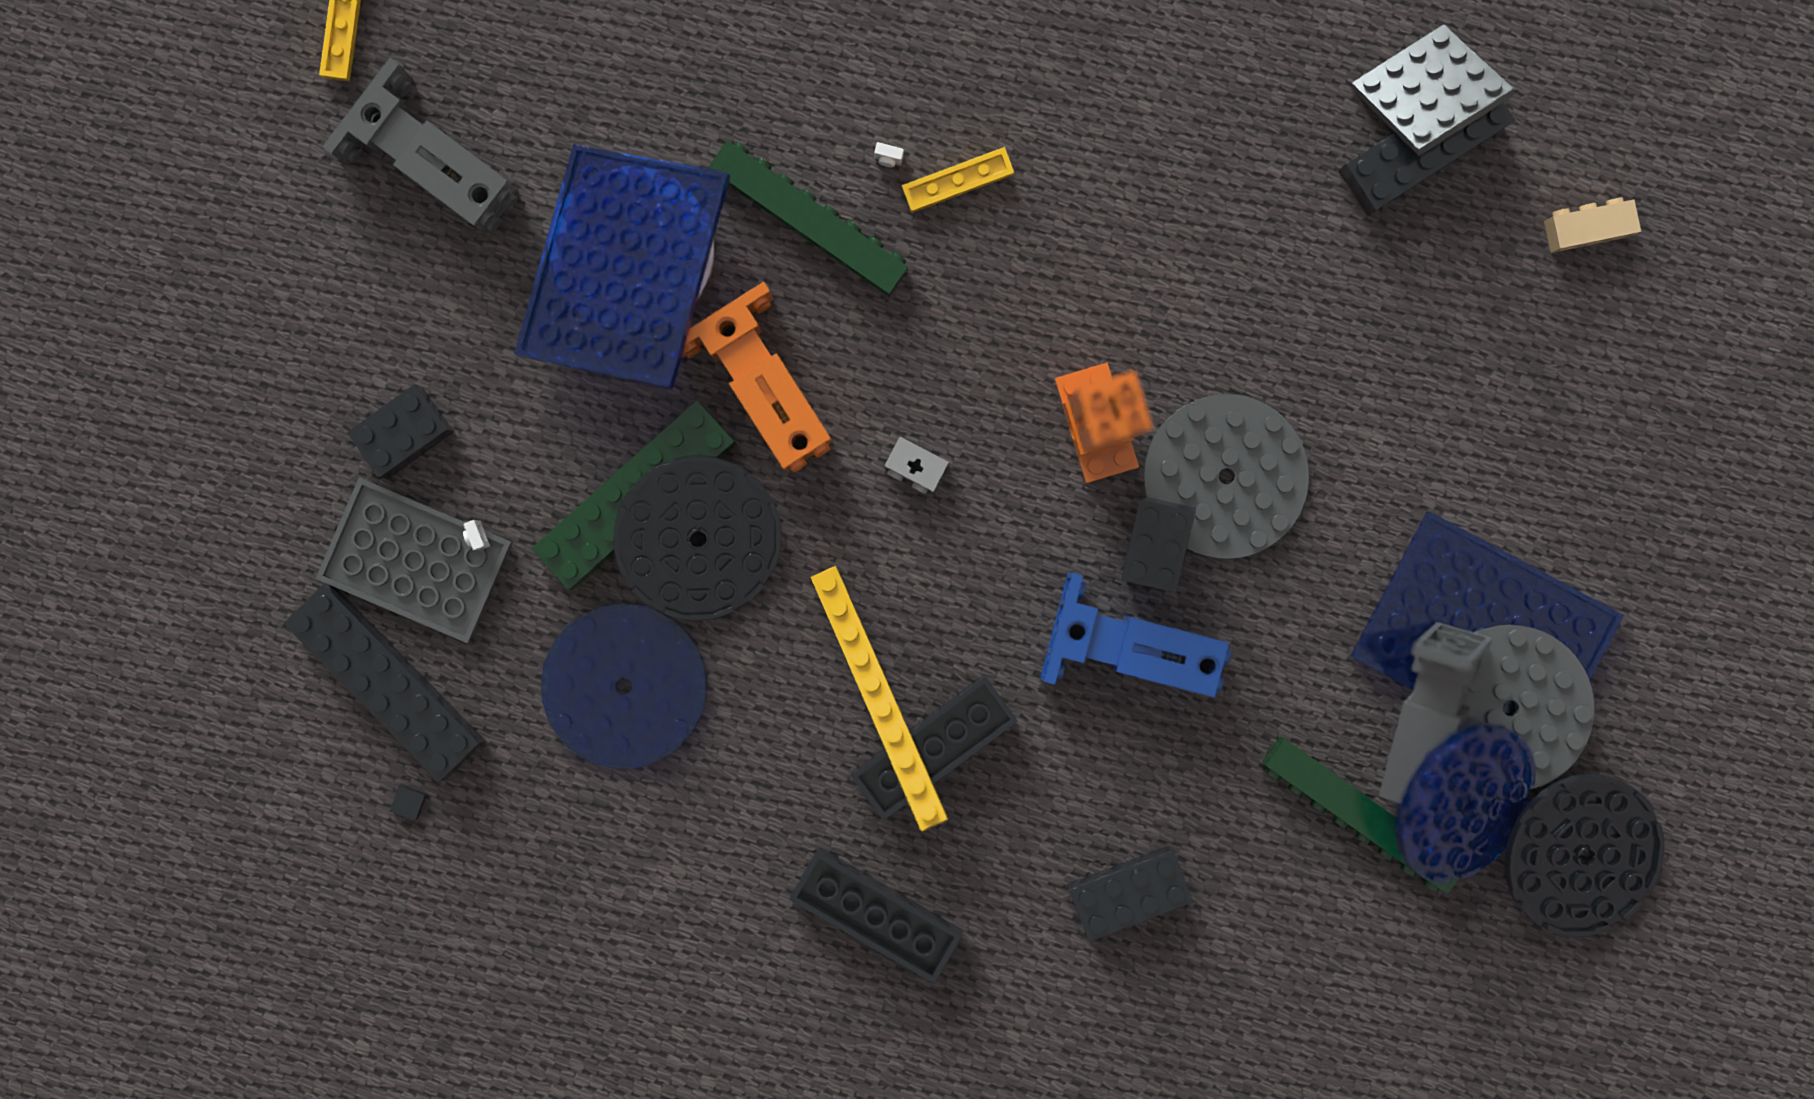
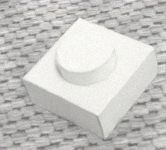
[874,142,904,167]
[463,520,490,550]

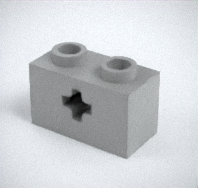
[884,437,949,495]

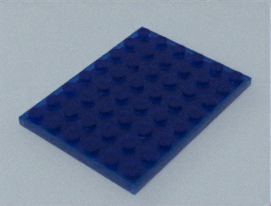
[514,144,730,390]
[1350,511,1624,716]

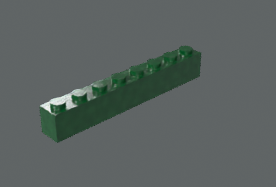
[708,140,908,298]
[1261,736,1467,895]

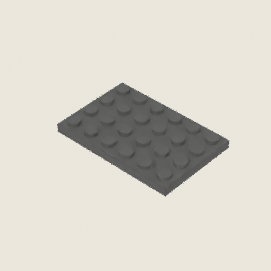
[316,477,513,643]

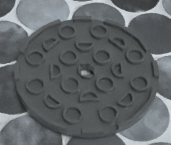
[1143,394,1309,559]
[1454,625,1594,792]

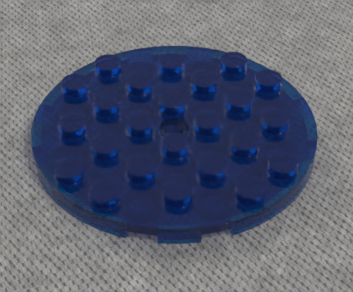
[541,604,707,769]
[1396,723,1536,883]

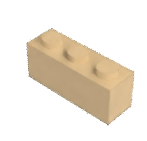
[1544,197,1641,253]

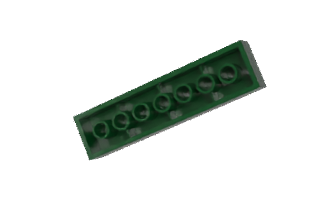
[531,401,737,590]

